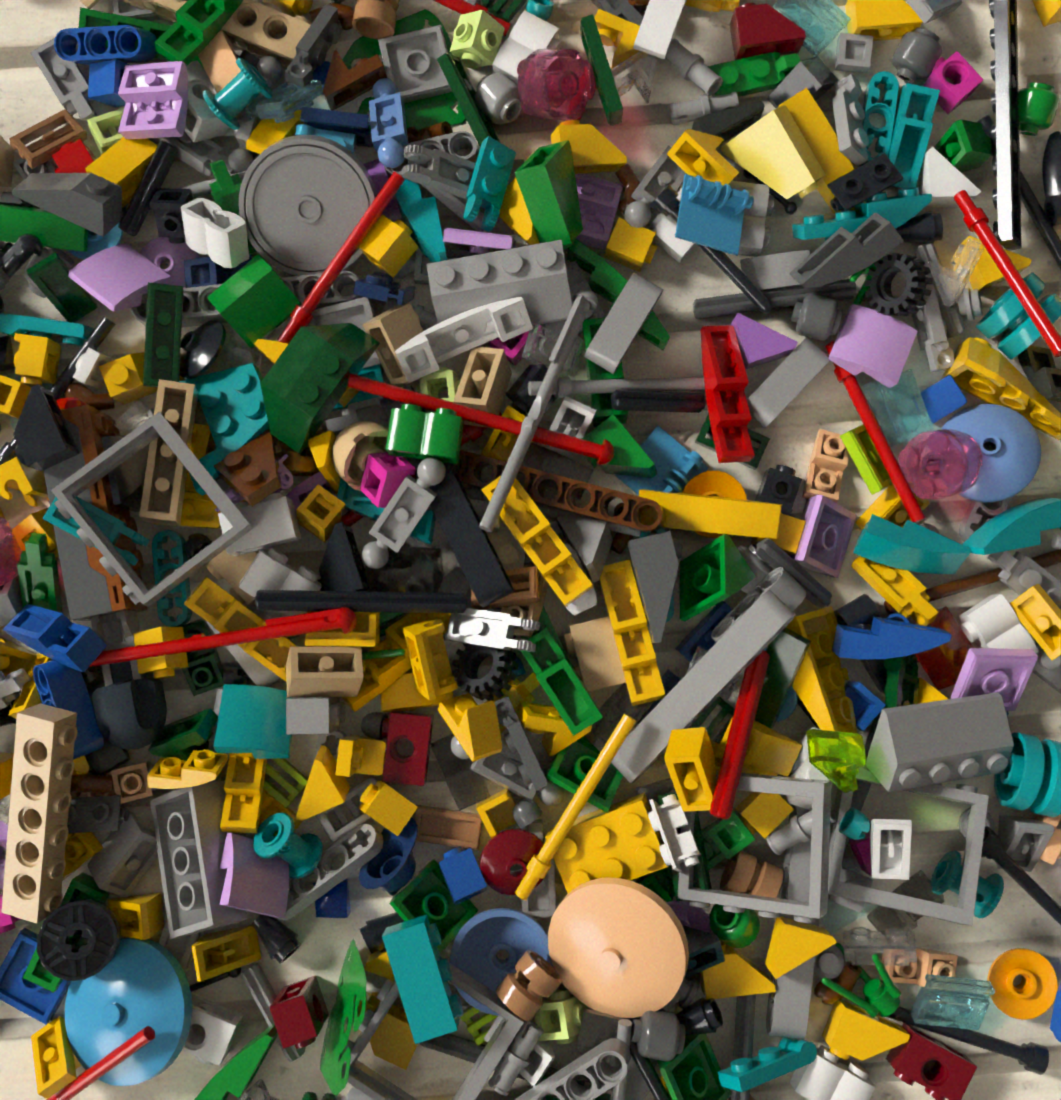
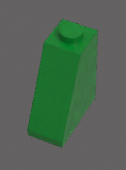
[514,140,583,249]

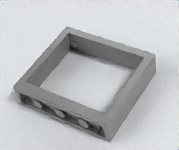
[51,411,253,607]
[828,762,989,926]
[678,770,832,923]
[339,956,524,1100]

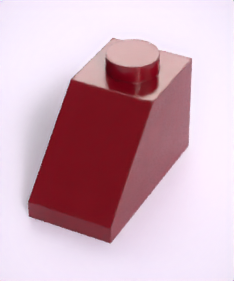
[729,3,806,60]

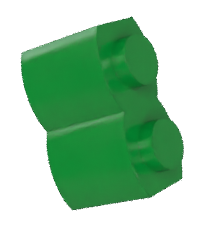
[385,404,464,464]

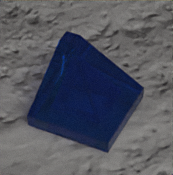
[313,879,351,918]

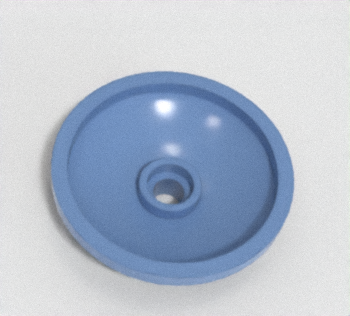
[934,404,1041,502]
[450,908,553,1016]

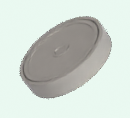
[239,135,377,276]

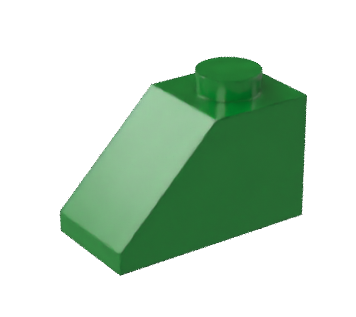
[934,119,992,173]
[582,414,657,478]

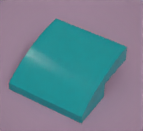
[214,684,292,759]

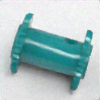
[203,58,273,130]
[253,812,323,879]
[931,850,1004,919]

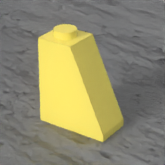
[720,105,826,199]

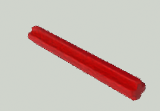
[709,650,770,819]

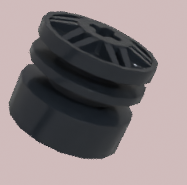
[37,899,121,981]

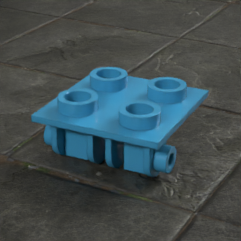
[675,174,754,256]
[615,426,709,495]

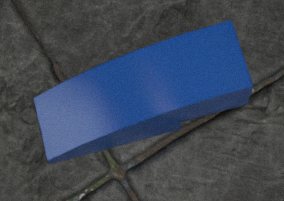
[3,604,107,672]
[832,617,952,660]

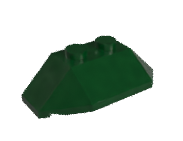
[260,323,380,454]

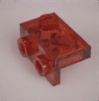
[916,606,974,690]

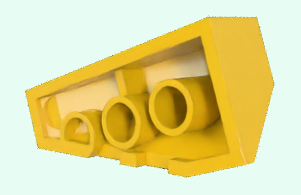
[941,337,1061,440]
[786,606,859,752]

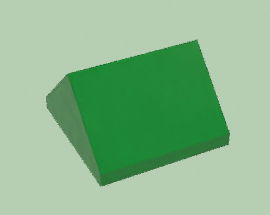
[207,254,302,349]
[679,534,756,622]
[545,735,623,813]
[389,859,479,954]
[657,1034,732,1100]

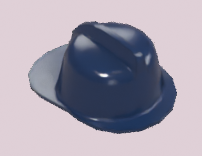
[358,817,418,896]

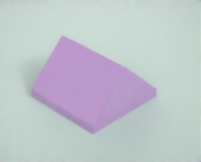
[790,495,857,578]

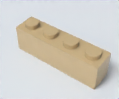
[139,379,198,526]

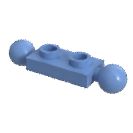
[369,78,408,168]

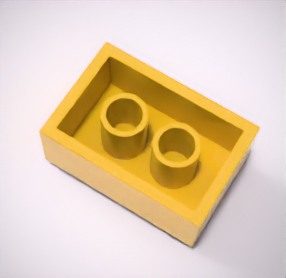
[545,793,669,893]

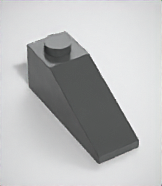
[12,173,122,237]
[628,531,682,643]

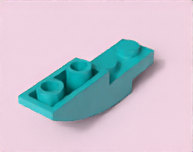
[792,187,932,241]

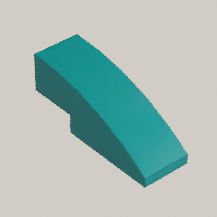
[888,83,940,189]
[395,175,447,263]
[962,497,1061,555]
[853,514,971,574]

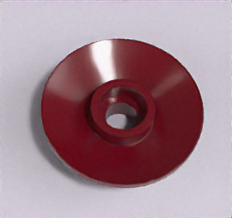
[480,829,544,896]

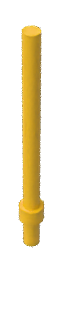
[515,713,636,900]

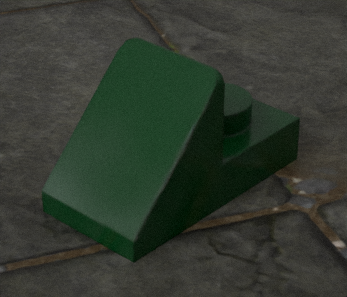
[148,708,218,761]

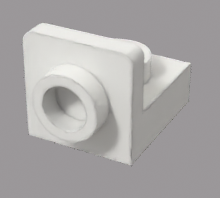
[73,347,115,389]

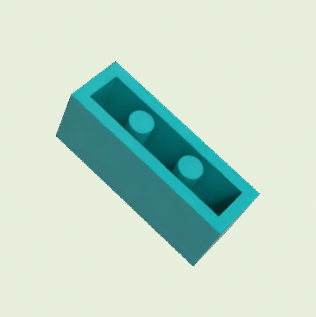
[382,914,463,1044]

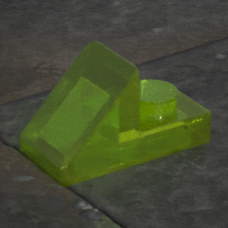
[806,729,867,793]

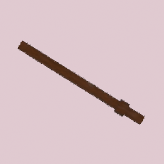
[884,549,1061,614]

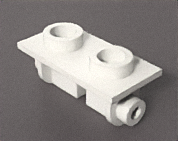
[648,794,700,872]

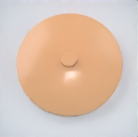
[548,878,689,1018]

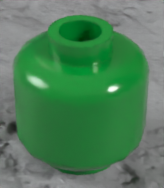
[1018,82,1060,136]
[709,904,760,948]

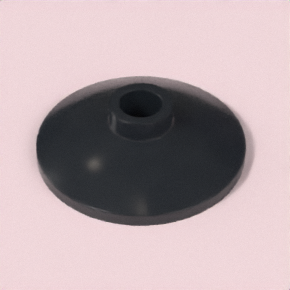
[179,320,226,379]

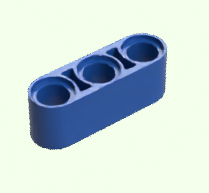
[54,25,158,65]
[33,660,104,760]

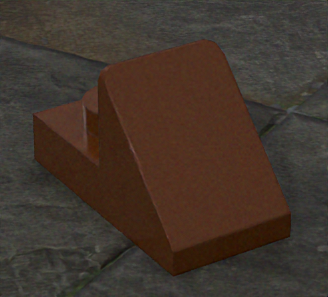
[323,50,387,111]

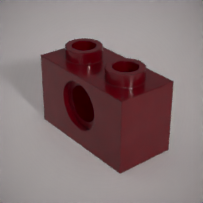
[382,711,434,786]
[269,975,329,1049]
[886,1023,977,1100]

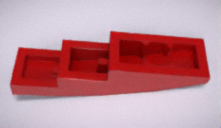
[700,325,755,463]

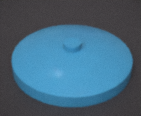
[65,937,192,1086]

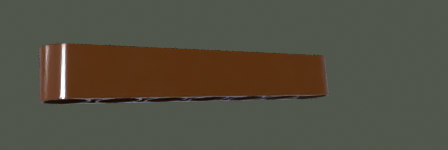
[456,450,666,533]

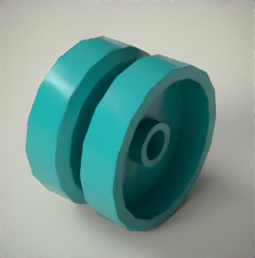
[975,272,1061,360]
[994,732,1061,818]

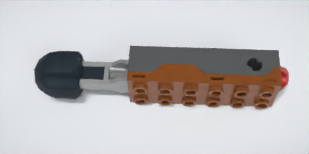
[44,397,167,750]

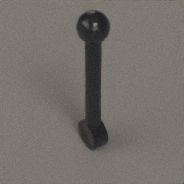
[743,169,797,215]
[190,967,241,992]

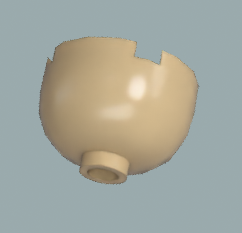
[332,420,388,491]

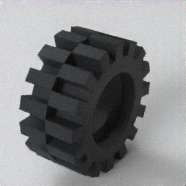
[865,253,933,316]
[452,643,518,701]

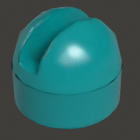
[526,0,554,21]
[839,807,871,840]

